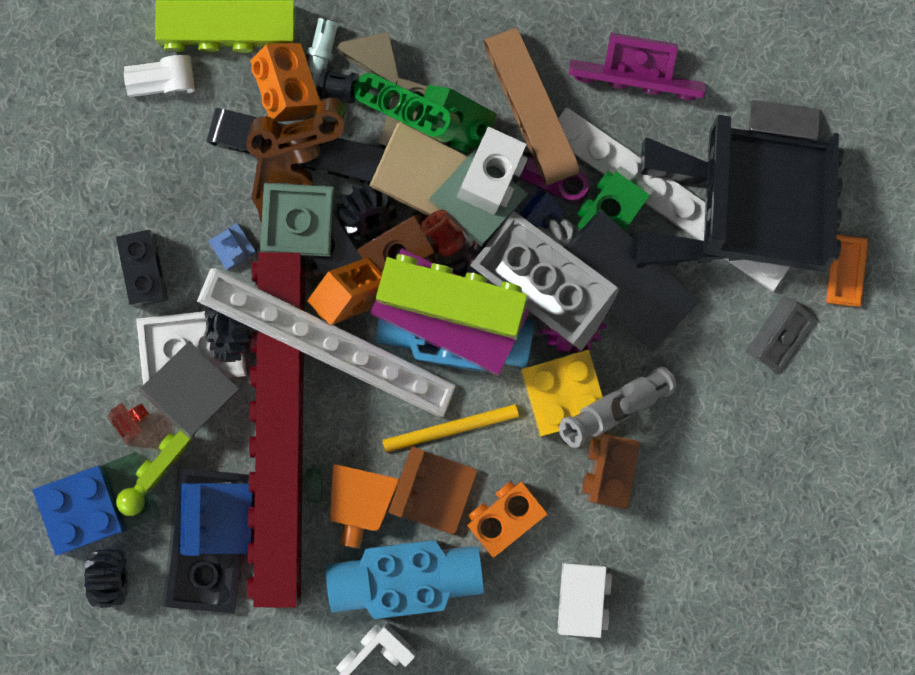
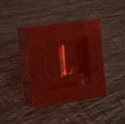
[107,403,150,445]

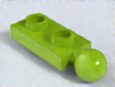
[116,430,193,516]

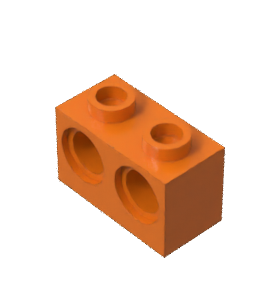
[250,43,320,122]
[467,481,547,558]

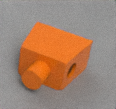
[330,464,399,549]

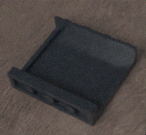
[703,115,843,272]

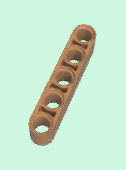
[483,27,579,186]

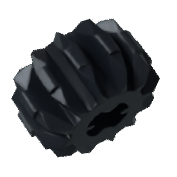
[337,181,398,242]
[84,549,128,608]

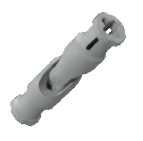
[559,366,677,448]

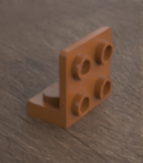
[581,432,640,509]
[388,446,477,534]

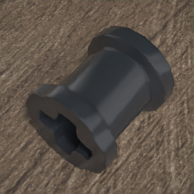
[317,68,359,104]

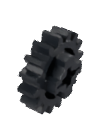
[204,306,251,362]

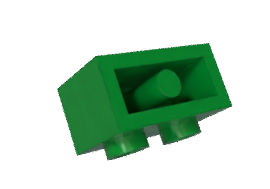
[415,85,497,154]

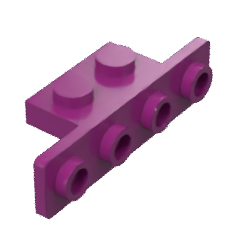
[568,32,706,101]

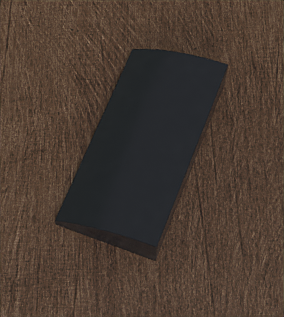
[163,467,249,613]

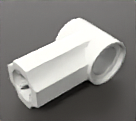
[124,55,195,97]

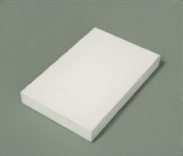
[136,311,247,385]

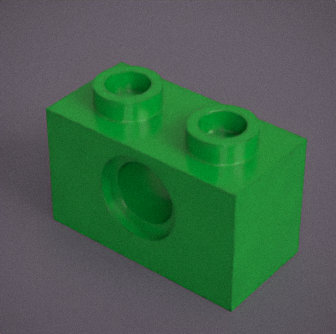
[576,166,654,231]

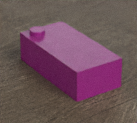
[370,248,530,376]

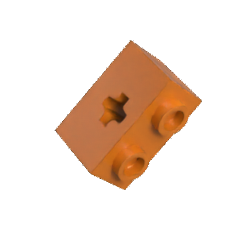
[307,258,382,325]

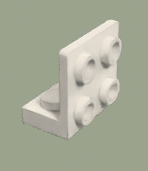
[336,623,417,675]

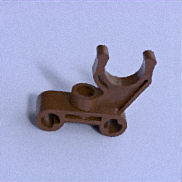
[246,98,347,222]

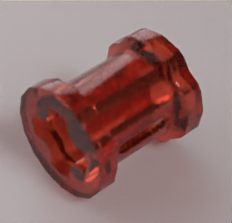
[421,210,466,256]

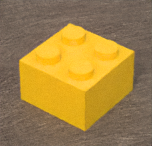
[521,350,603,437]

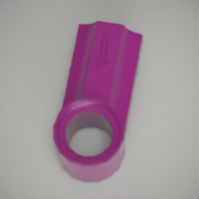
[520,156,589,205]

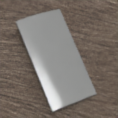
[470,210,619,351]

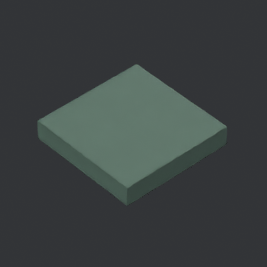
[429,149,528,246]
[260,183,334,257]

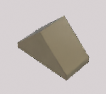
[337,32,399,85]

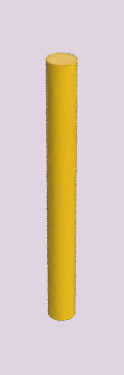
[382,404,519,453]

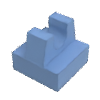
[208,223,256,271]

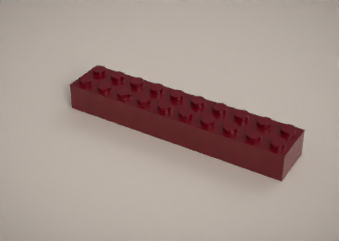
[247,252,305,608]

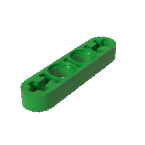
[354,73,460,142]

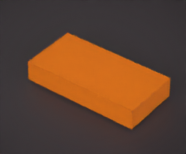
[826,235,869,307]

